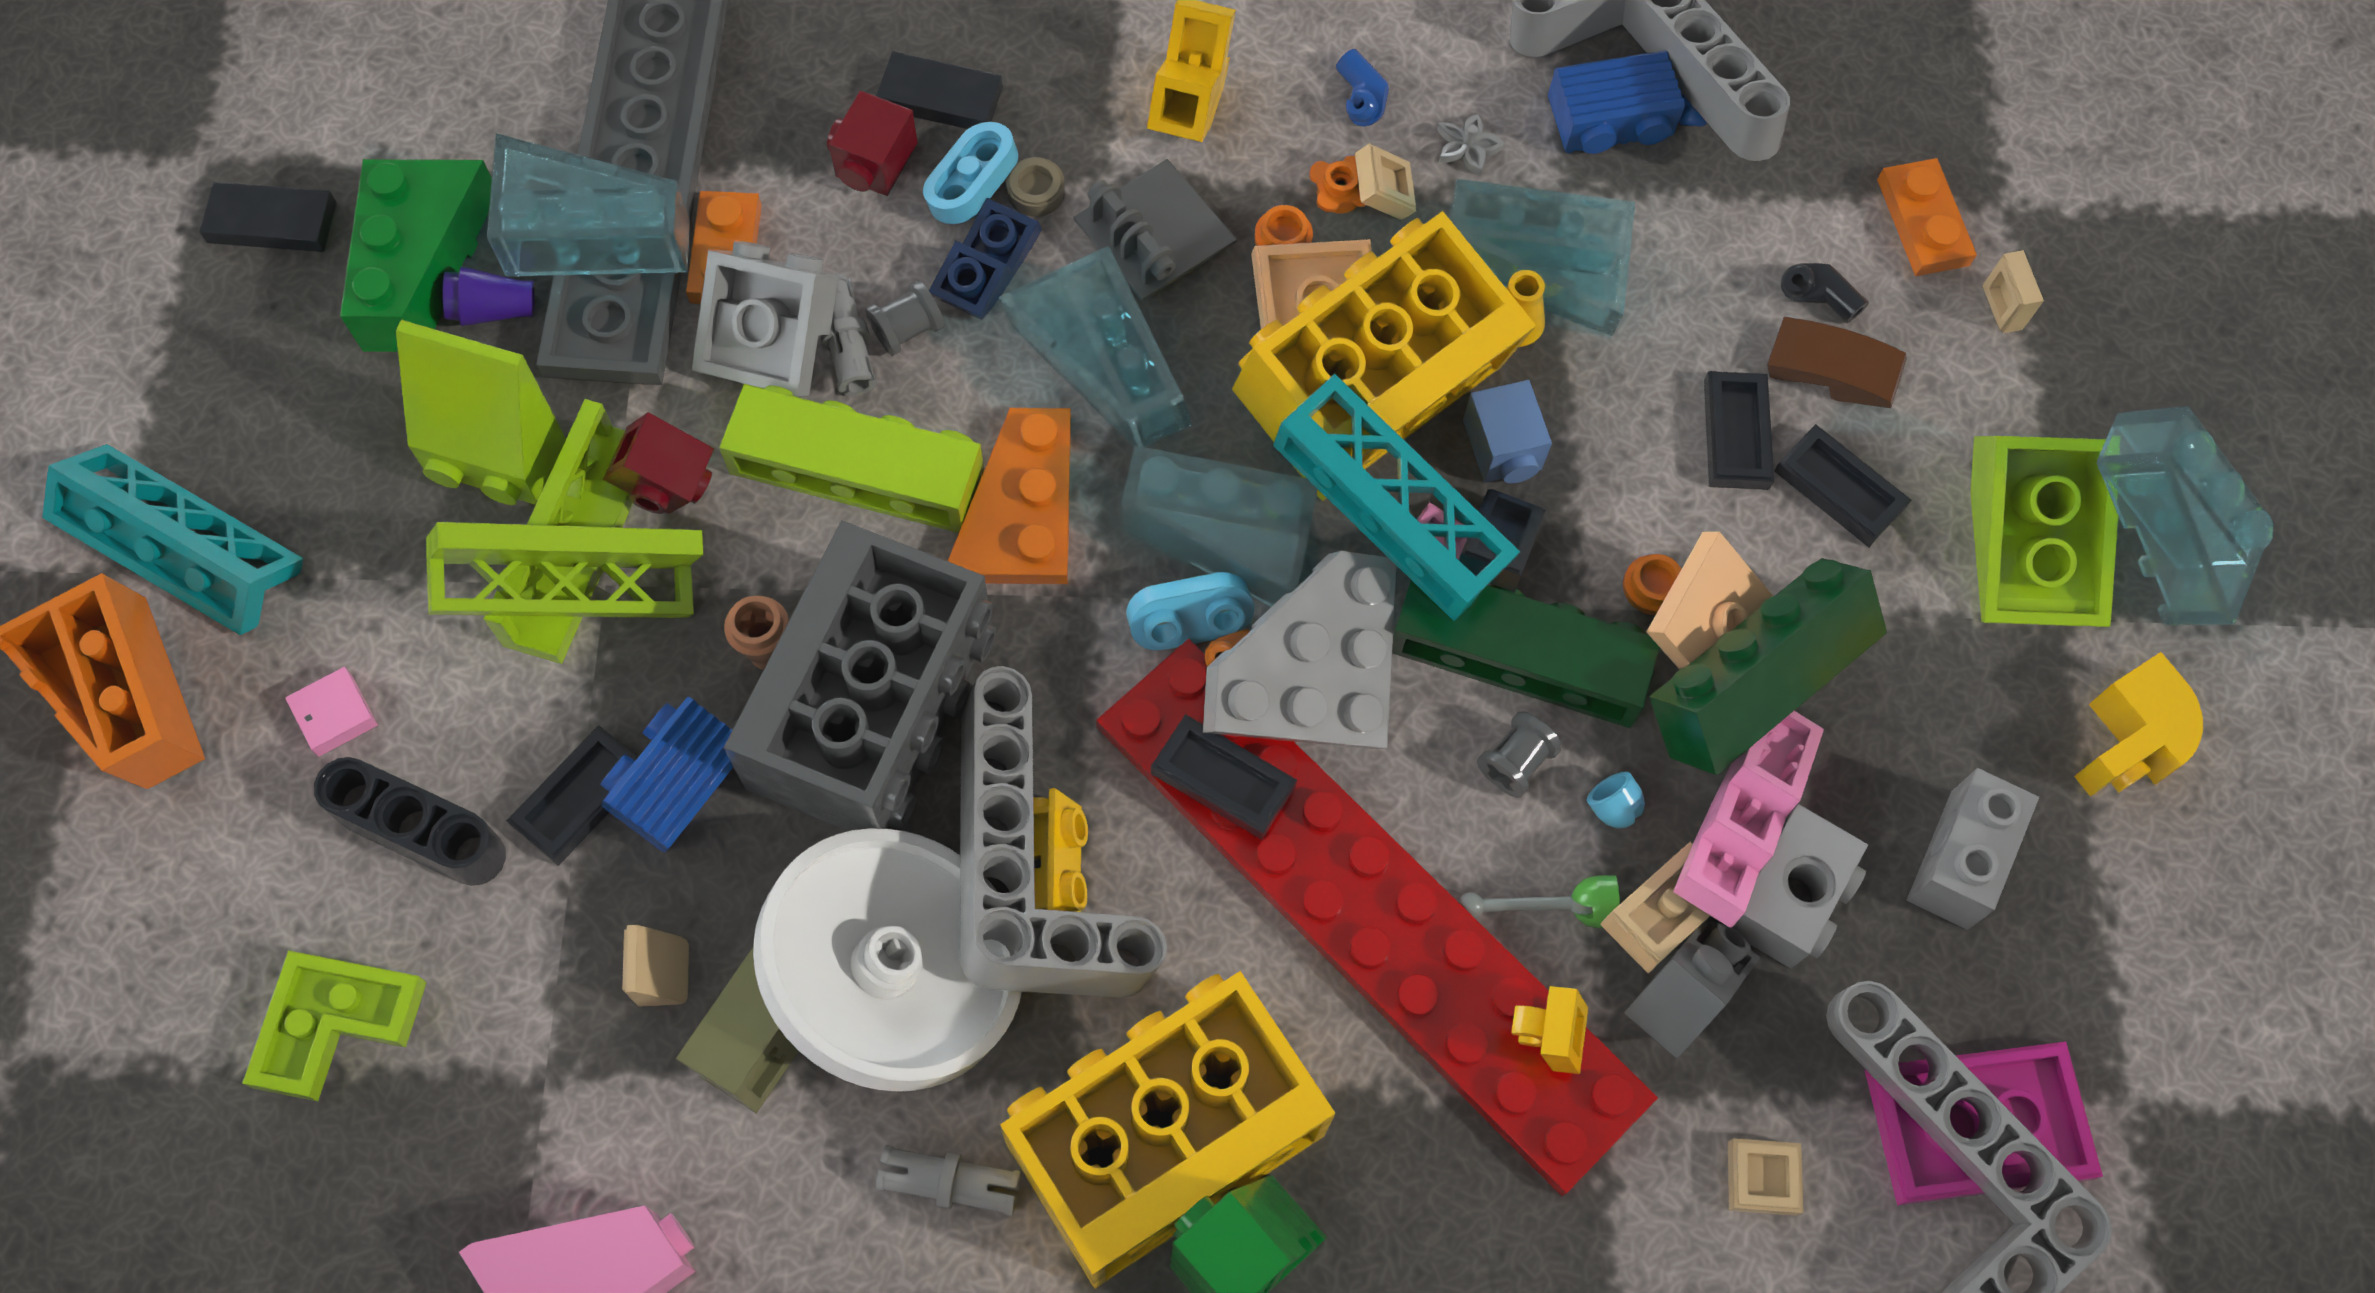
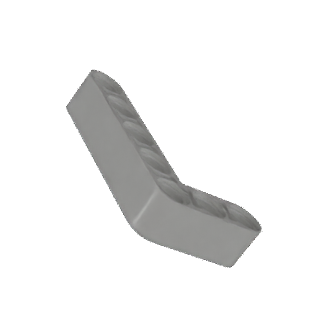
[1509,0,1790,161]
[960,666,1167,998]
[1826,981,2112,1293]

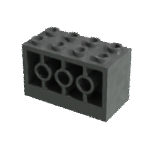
[724,520,997,831]

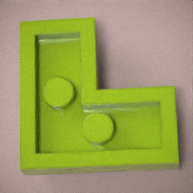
[242,950,427,1102]

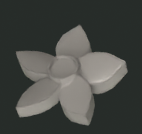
[1437,114,1504,176]

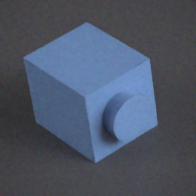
[1463,380,1552,483]

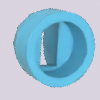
[1587,772,1645,829]

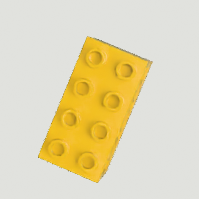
[1232,211,1537,501]
[1000,971,1335,1289]

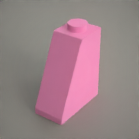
[459,1205,695,1293]

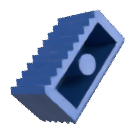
[1548,50,1685,154]
[600,697,733,854]

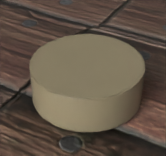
[1006,157,1065,217]

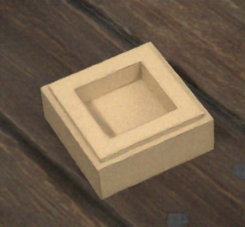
[1355,143,1416,220]
[1982,250,2044,333]
[1728,1138,1803,1216]

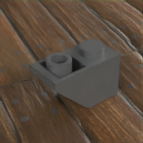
[1624,916,1760,1059]

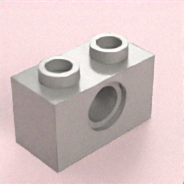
[1907,768,2039,930]
[1733,804,1868,969]

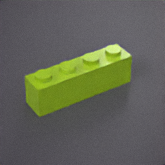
[719,384,984,533]

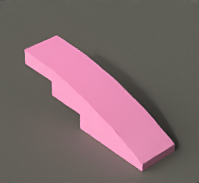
[1673,711,1824,928]

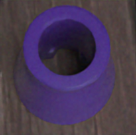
[443,266,535,327]

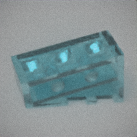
[1448,179,1635,339]

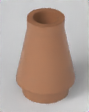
[724,596,789,669]

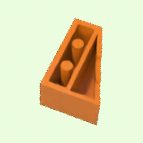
[0,573,205,789]

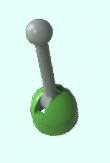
[1458,875,1620,929]

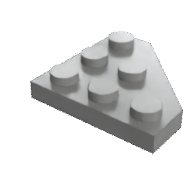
[1203,551,1396,749]

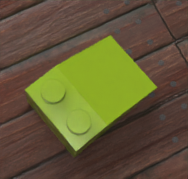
[396,320,566,505]
[1970,436,2124,627]

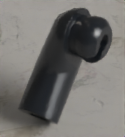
[1781,263,1869,323]

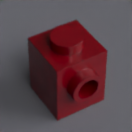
[827,90,918,196]
[603,412,714,514]

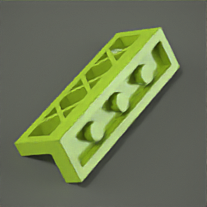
[483,399,633,664]
[426,522,703,618]

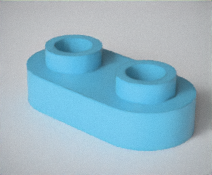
[923,122,1018,224]
[1126,572,1255,650]

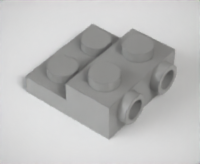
[692,241,839,397]

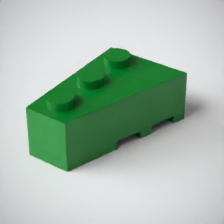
[340,159,501,352]
[1170,1175,1327,1293]

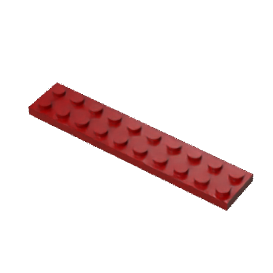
[1096,638,1658,1197]

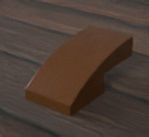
[1767,317,1907,408]

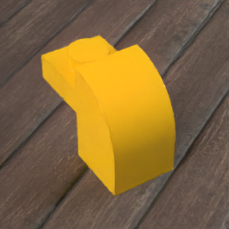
[1147,0,1236,142]
[2074,652,2203,797]

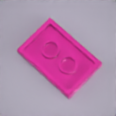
[1865,1042,2103,1206]

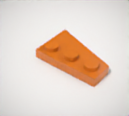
[948,408,1071,584]

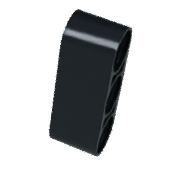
[314,757,506,886]

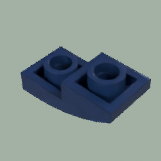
[929,198,1042,320]

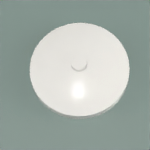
[753,828,1022,1091]

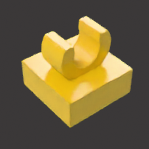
[1511,986,1588,1074]

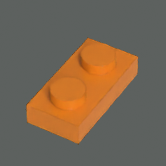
[1877,158,1977,277]
[686,191,762,304]

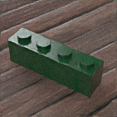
[1649,558,1887,776]
[1392,580,1660,728]

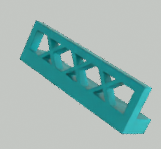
[1273,374,1520,621]
[42,444,304,635]

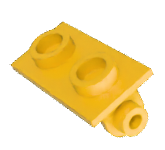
[1033,788,1088,912]

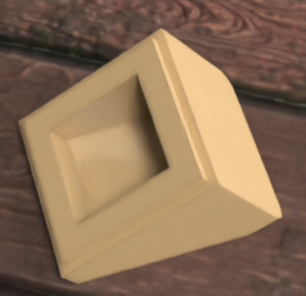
[622,925,689,1007]

